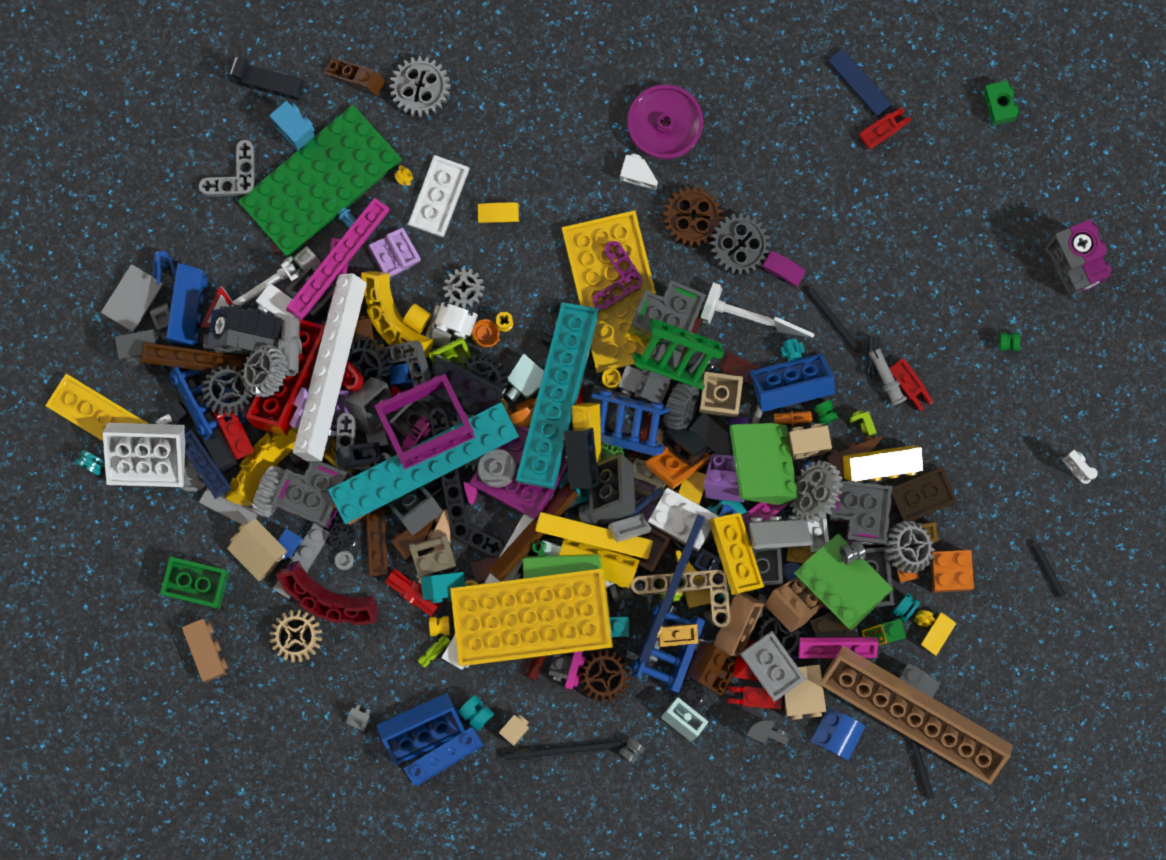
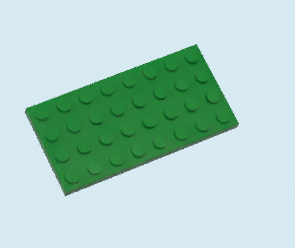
[238,105,402,258]

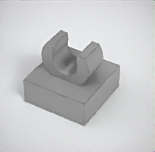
[346,705,370,732]

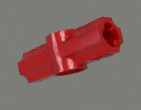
[385,569,441,617]

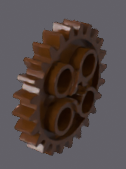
[662,186,724,248]

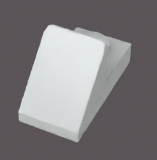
[807,518,829,552]

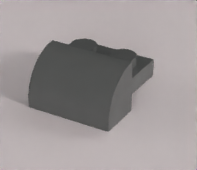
[745,720,789,746]

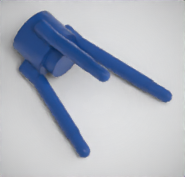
[152,251,176,285]

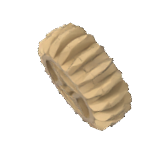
[270,610,322,663]

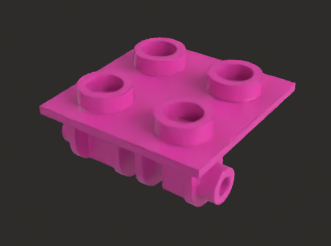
[401,416,432,450]

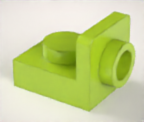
[849,410,877,437]

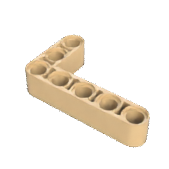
[631,570,731,628]

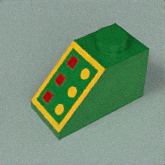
[861,619,906,646]

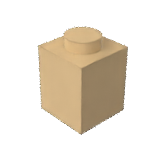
[499,715,529,746]

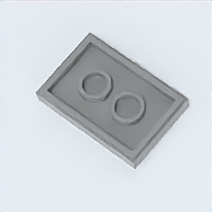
[101,264,164,332]
[740,631,806,702]

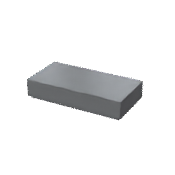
[608,514,651,542]

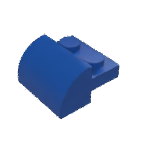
[811,707,866,761]

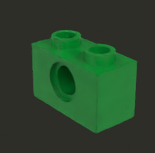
[983,80,1019,126]

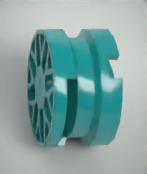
[75,450,105,476]
[892,592,921,623]

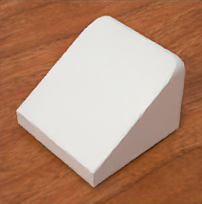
[293,247,321,271]

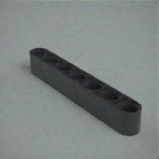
[164,365,238,473]

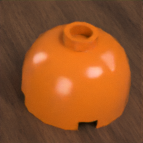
[507,398,537,429]

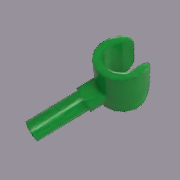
[532,541,547,556]

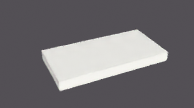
[408,155,470,238]

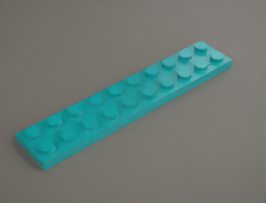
[516,302,600,490]
[328,402,519,525]

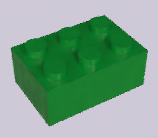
[160,557,230,610]

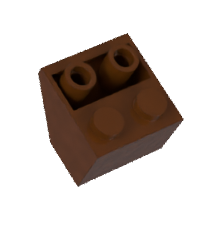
[685,641,735,696]

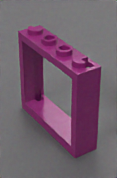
[374,374,475,470]

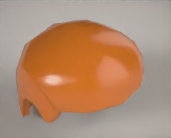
[471,319,500,348]

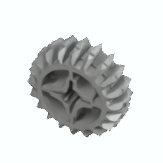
[241,345,288,397]
[252,465,285,518]
[884,521,935,573]

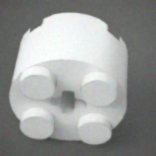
[434,302,478,339]

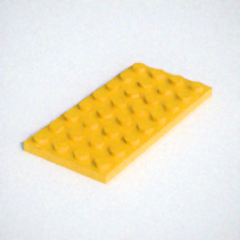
[562,210,656,374]
[450,569,613,666]

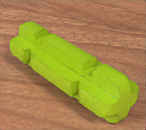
[418,635,451,668]

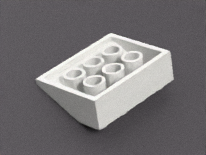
[103,423,185,487]

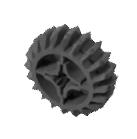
[201,365,253,417]
[663,382,701,430]

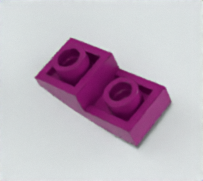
[762,251,806,287]

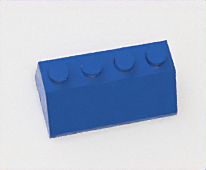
[166,263,208,348]
[749,353,835,412]
[376,693,465,766]

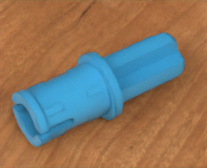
[333,199,356,229]

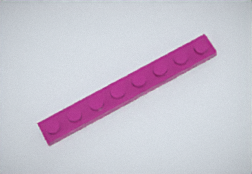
[286,198,390,321]

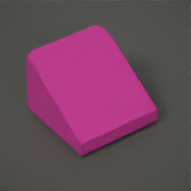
[463,482,478,506]

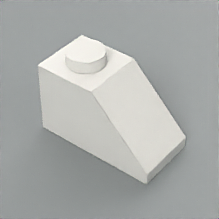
[620,154,658,190]

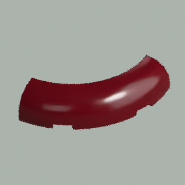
[276,560,378,625]

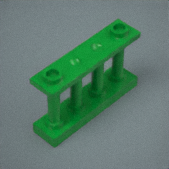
[632,318,724,390]

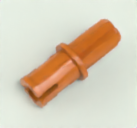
[774,410,812,426]

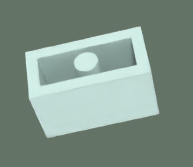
[661,698,708,742]

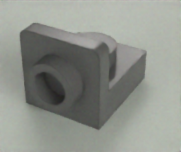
[548,654,573,683]

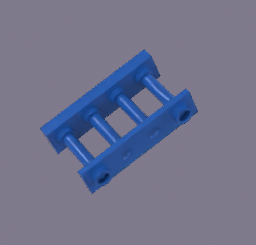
[170,351,247,440]
[592,389,670,456]
[631,603,705,693]
[404,727,484,786]

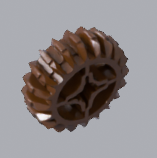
[578,650,631,703]

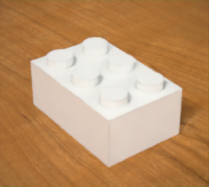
[648,488,718,552]

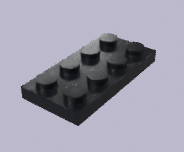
[430,354,506,415]

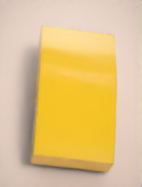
[478,203,519,223]

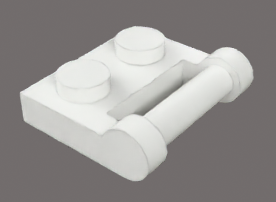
[1062,449,1098,484]

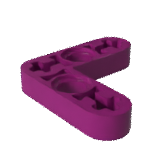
[593,241,642,311]

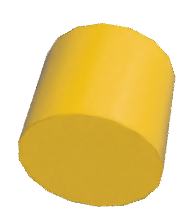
[403,304,432,333]

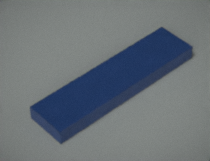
[828,49,891,117]
[185,429,232,499]

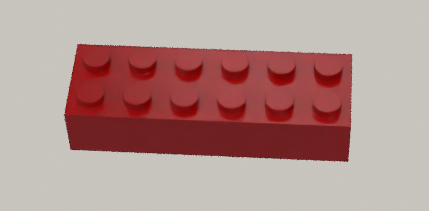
[246,317,325,437]

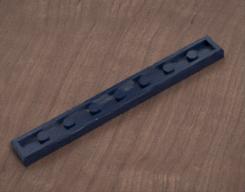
[640,514,706,664]

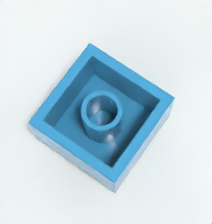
[269,101,315,151]

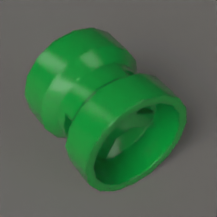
[998,332,1020,351]
[814,400,839,425]

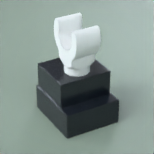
[156,399,190,424]

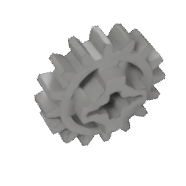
[443,268,485,309]

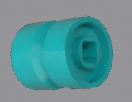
[458,695,494,731]

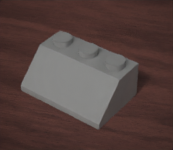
[745,514,812,549]

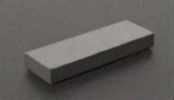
[199,488,258,525]

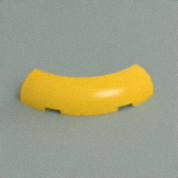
[361,271,434,358]
[225,426,298,506]

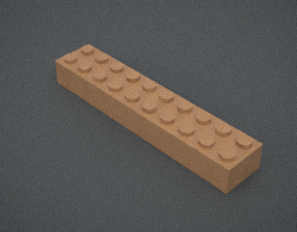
[820,646,1013,785]

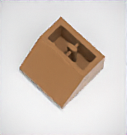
[765,577,824,632]

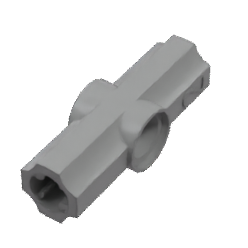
[278,317,302,376]

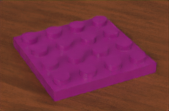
[469,423,568,521]

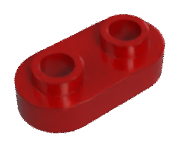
[341,361,363,391]

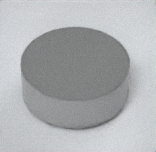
[334,551,354,571]

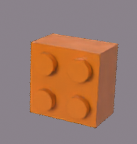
[930,550,974,593]

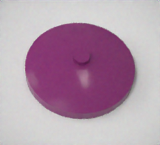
[628,85,703,160]

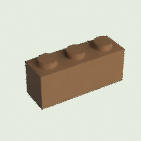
[714,593,764,656]
[182,619,228,683]

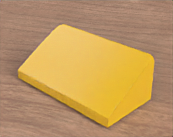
[919,612,956,656]

